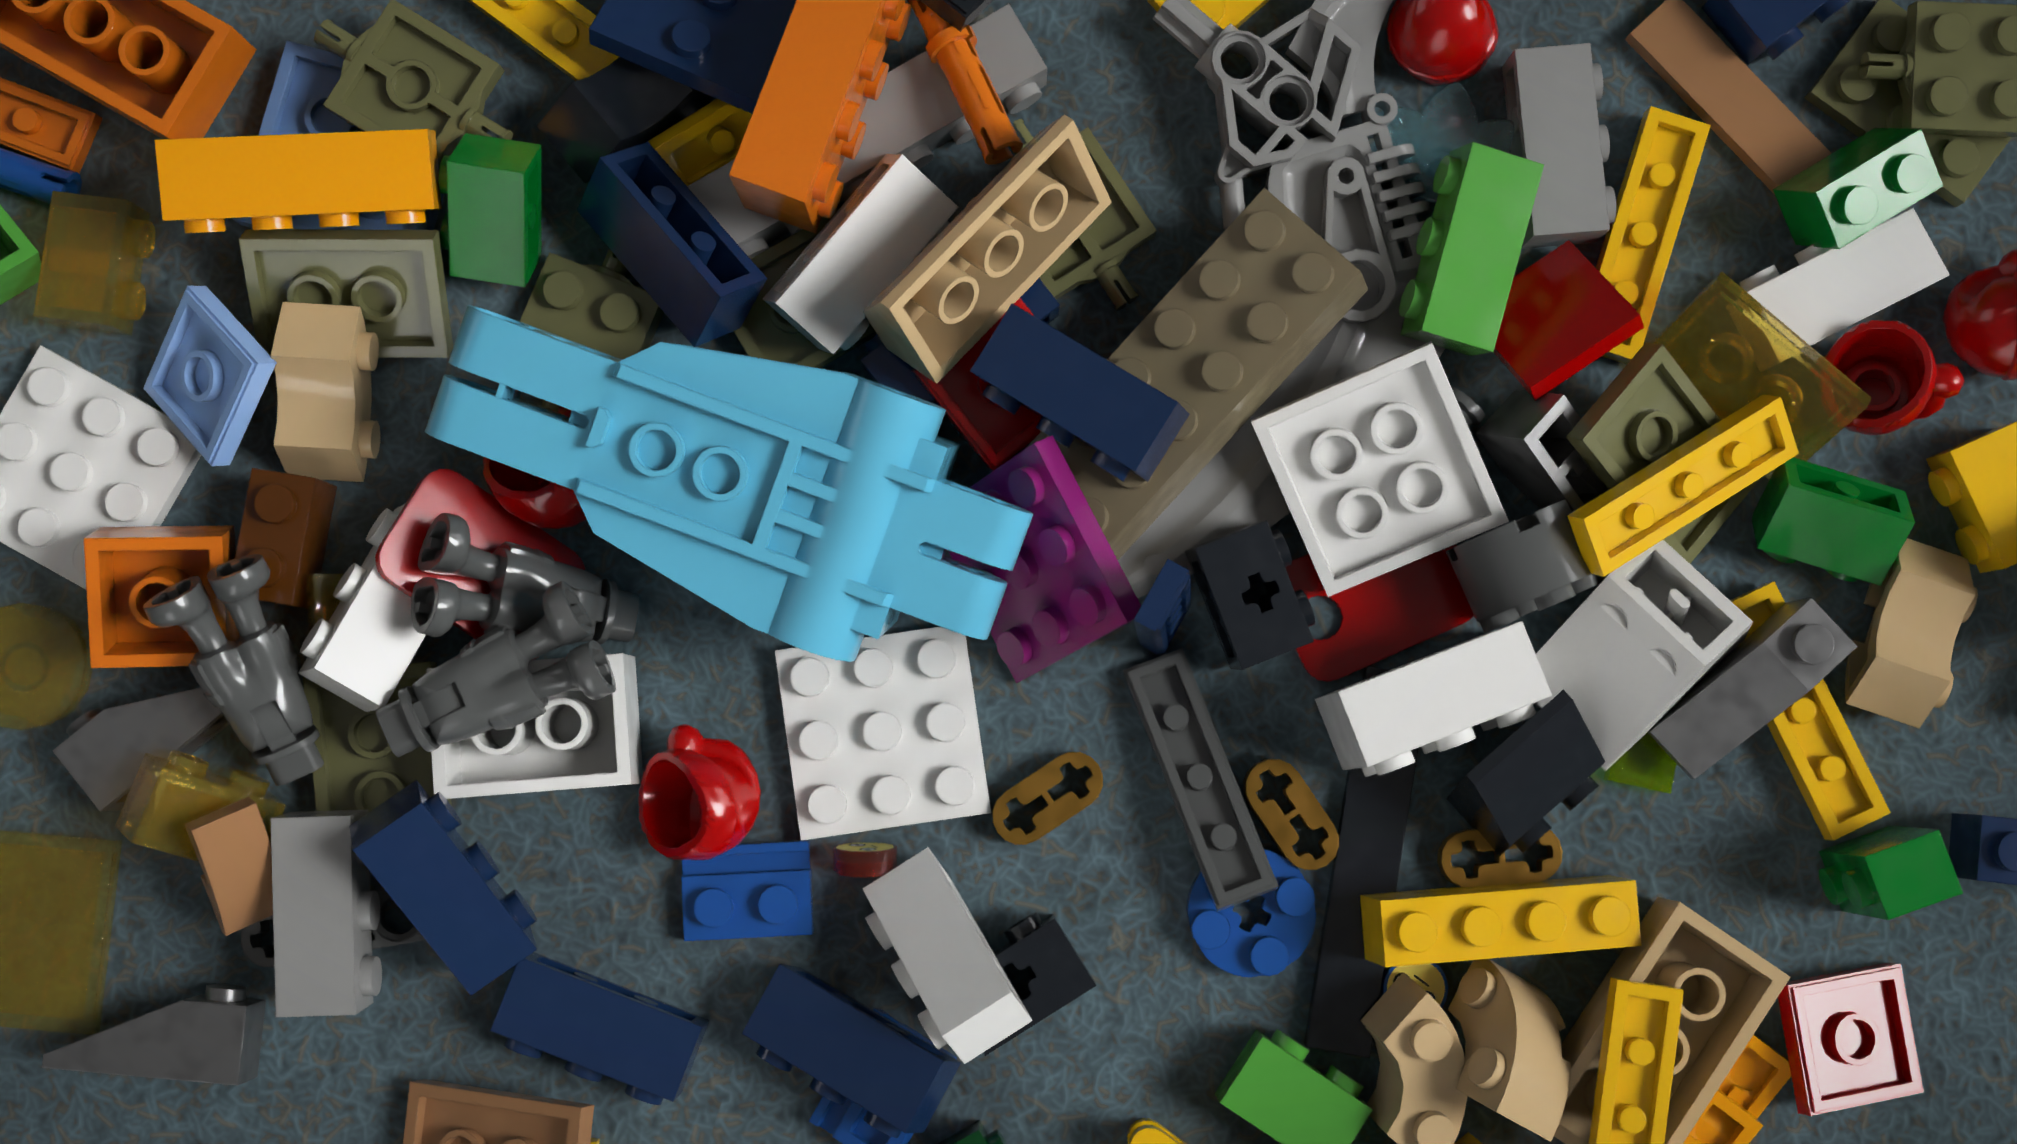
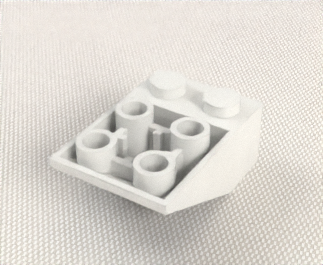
[1535,540,1753,772]

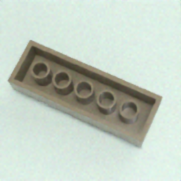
[1027,188,1368,560]

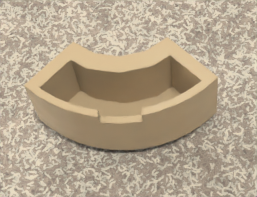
[271,302,380,482]
[1845,538,1978,728]
[1447,959,1571,1142]
[1360,972,1467,1144]

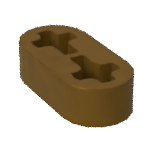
[993,752,1103,845]
[1243,759,1339,870]
[1437,829,1563,887]

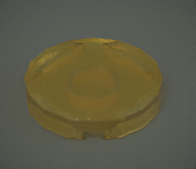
[0,603,93,730]

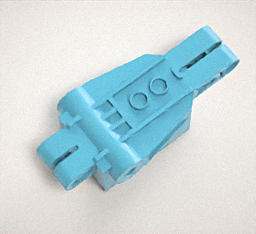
[425,305,1033,662]

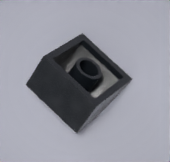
[1447,690,1605,856]

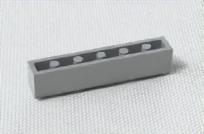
[687,4,1047,259]

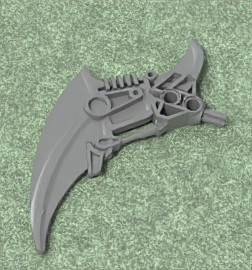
[1118,0,1445,598]

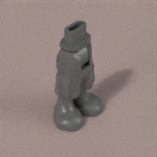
[411,512,639,645]
[143,554,324,786]
[376,580,616,757]

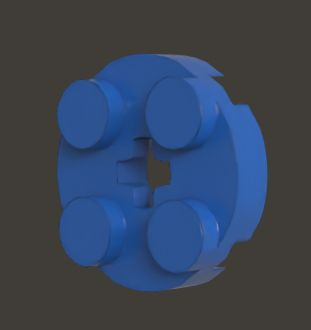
[1186,849,1316,977]

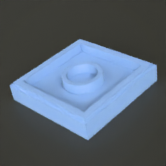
[143,286,277,466]

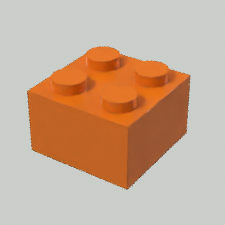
[84,525,239,668]

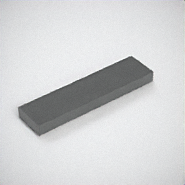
[1123,648,1278,912]

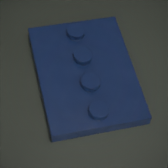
[589,0,796,114]

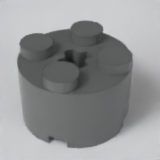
[1446,499,1601,633]

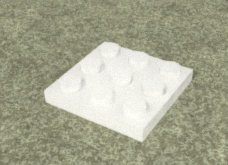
[1251,341,1509,597]
[0,345,201,589]
[775,627,991,841]

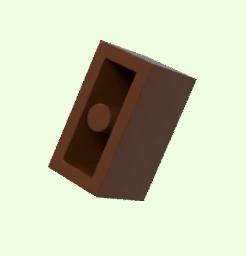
[235,468,337,610]

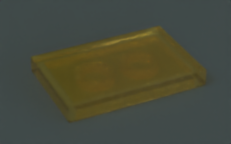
[1651,272,1871,480]
[0,829,122,1035]

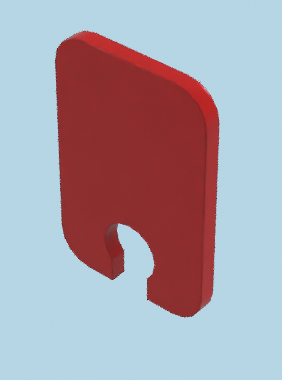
[375,469,585,660]
[1285,544,1474,682]

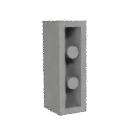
[1502,43,1616,249]
[270,809,382,1017]

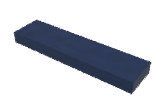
[1134,559,1191,656]

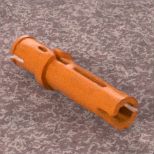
[907,0,1023,165]

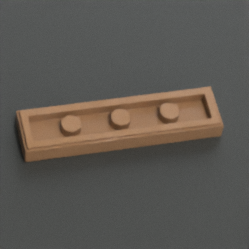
[1625,0,1832,195]

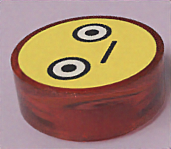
[833,843,897,877]

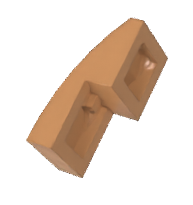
[185,796,273,936]

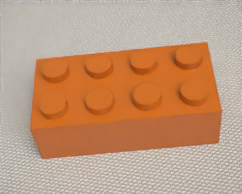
[0,0,257,139]
[729,0,912,234]

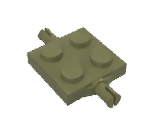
[314,0,513,169]
[1859,0,2017,137]
[1009,119,1157,311]
[520,249,664,411]

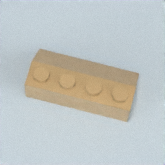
[863,115,1112,384]

